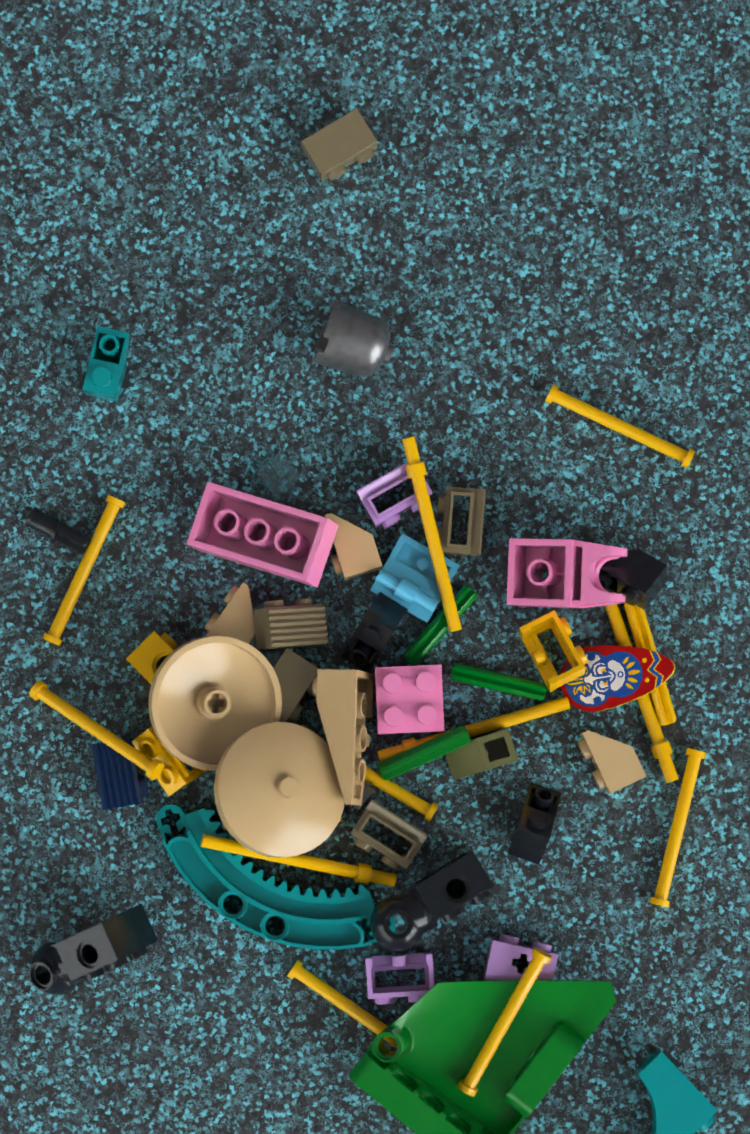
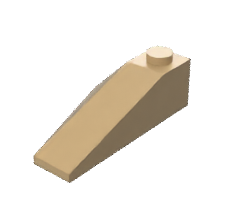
[313,669,375,806]

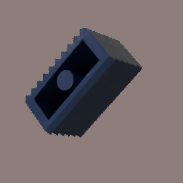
[91,737,149,810]

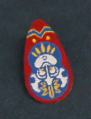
[561,645,675,712]

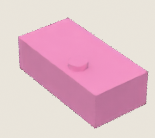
[186,482,339,588]

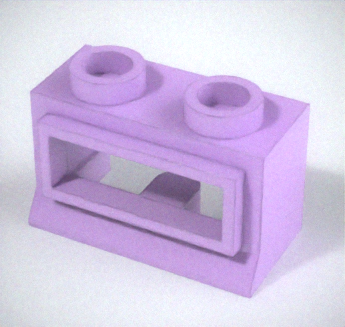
[356,462,433,529]
[365,952,434,1004]

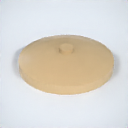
[148,635,282,771]
[214,722,345,858]

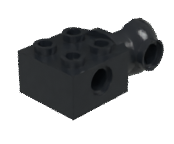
[370,849,494,951]
[29,904,158,996]

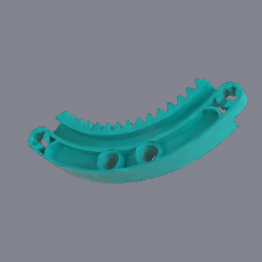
[156,804,396,950]

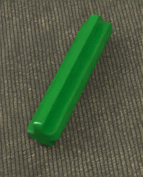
[403,585,477,666]
[450,663,547,701]
[378,726,471,781]

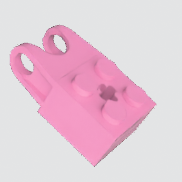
[506,538,628,608]

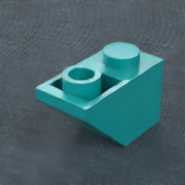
[82,326,130,402]

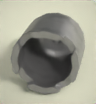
[312,300,394,377]

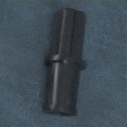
[25,507,91,554]

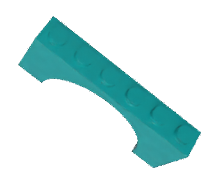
[634,1048,718,1134]

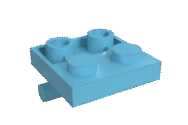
[370,533,460,623]

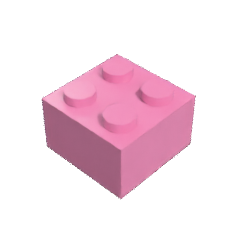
[375,664,445,735]

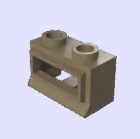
[437,486,486,557]
[350,799,428,871]

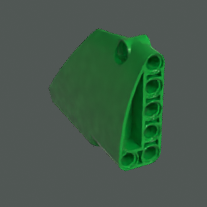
[349,980,616,1134]

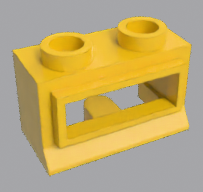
[519,610,588,692]
[131,727,208,796]

